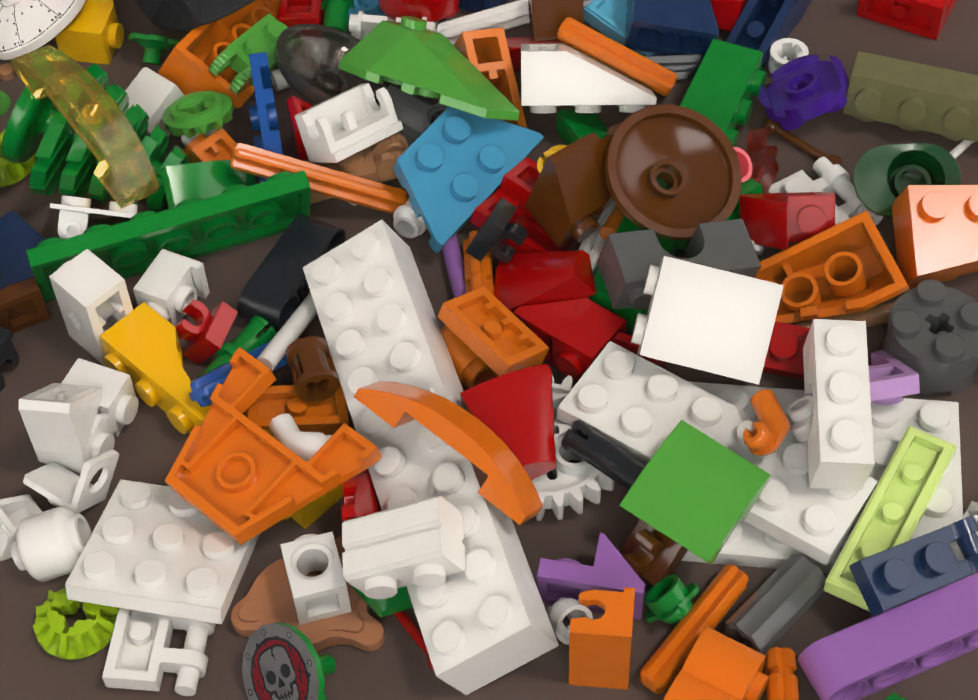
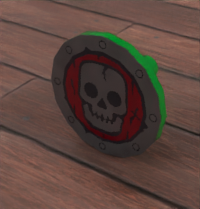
[242,621,336,700]

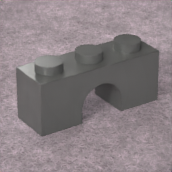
[597,219,761,310]

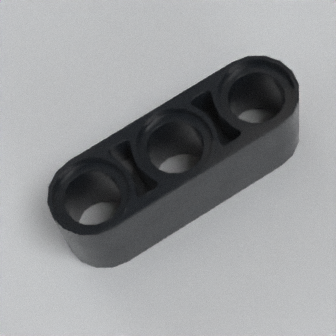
[237,214,346,332]

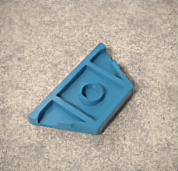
[393,107,544,254]

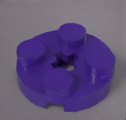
[759,54,849,131]

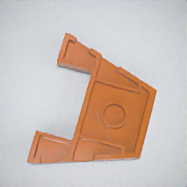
[165,347,382,545]

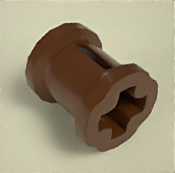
[285,336,340,402]

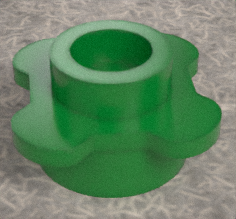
[644,574,700,624]

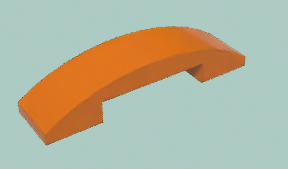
[353,381,543,525]

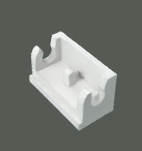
[294,83,404,163]

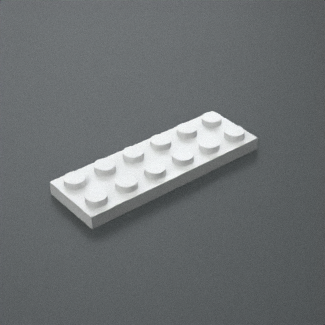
[556,341,878,566]

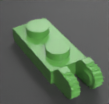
[208,13,301,95]

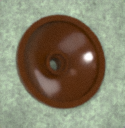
[604,104,742,241]

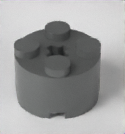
[882,279,978,398]

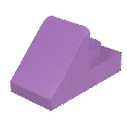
[537,532,645,620]

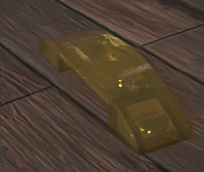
[10,45,160,209]

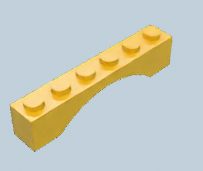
[100,302,343,529]

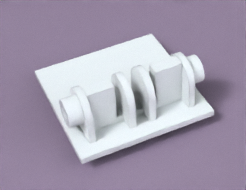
[50,195,138,239]

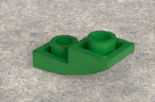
[160,160,257,209]

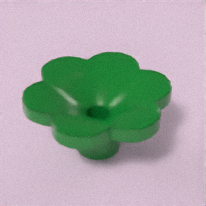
[128,33,180,65]

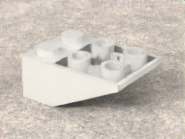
[521,43,657,114]

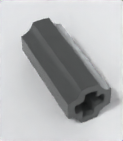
[723,554,826,655]

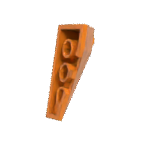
[755,210,909,323]

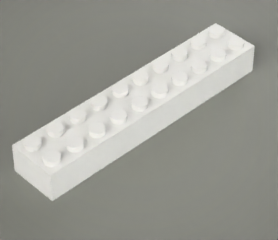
[303,220,559,695]

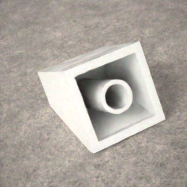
[631,256,784,385]

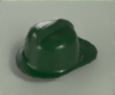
[853,143,962,217]

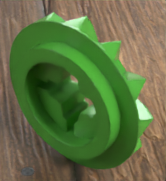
[162,91,234,138]

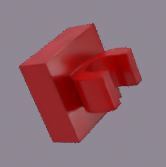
[175,300,238,365]

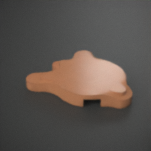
[231,535,385,652]

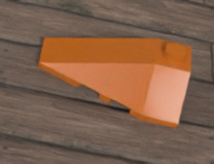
[157,0,280,108]

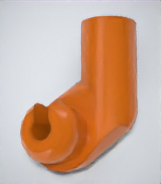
[743,389,791,456]

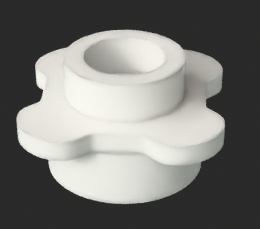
[786,395,813,442]

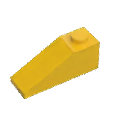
[55,0,124,65]

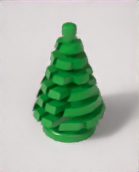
[1,62,190,210]

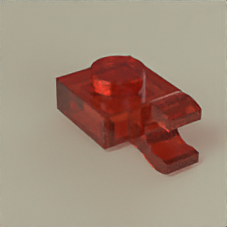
[747,128,780,193]

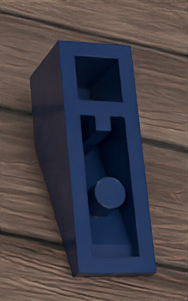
[726,0,812,69]

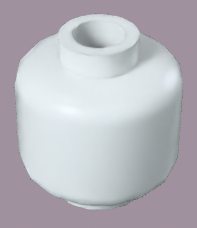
[11,507,92,582]

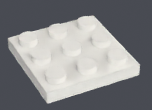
[65,479,261,624]

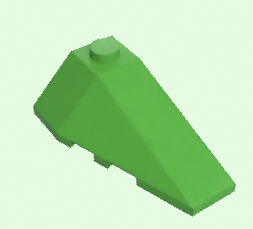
[339,16,520,121]

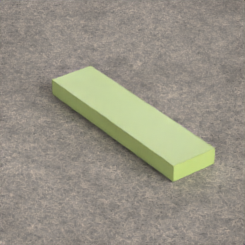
[823,426,957,612]

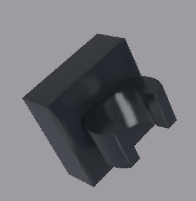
[465,198,528,263]

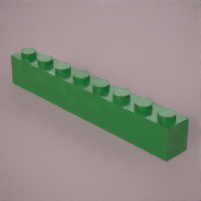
[587,39,767,333]

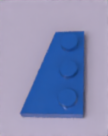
[249,52,283,183]

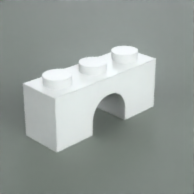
[803,319,875,490]

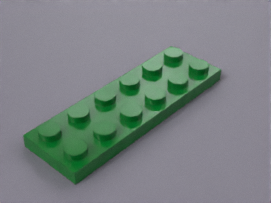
[26,170,311,302]

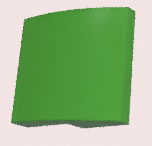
[619,420,772,564]

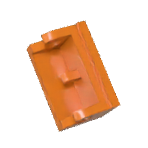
[569,587,635,690]

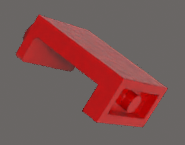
[856,0,957,40]

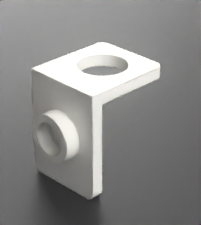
[23,449,120,514]

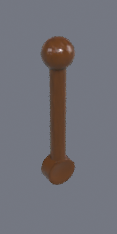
[763,118,842,165]

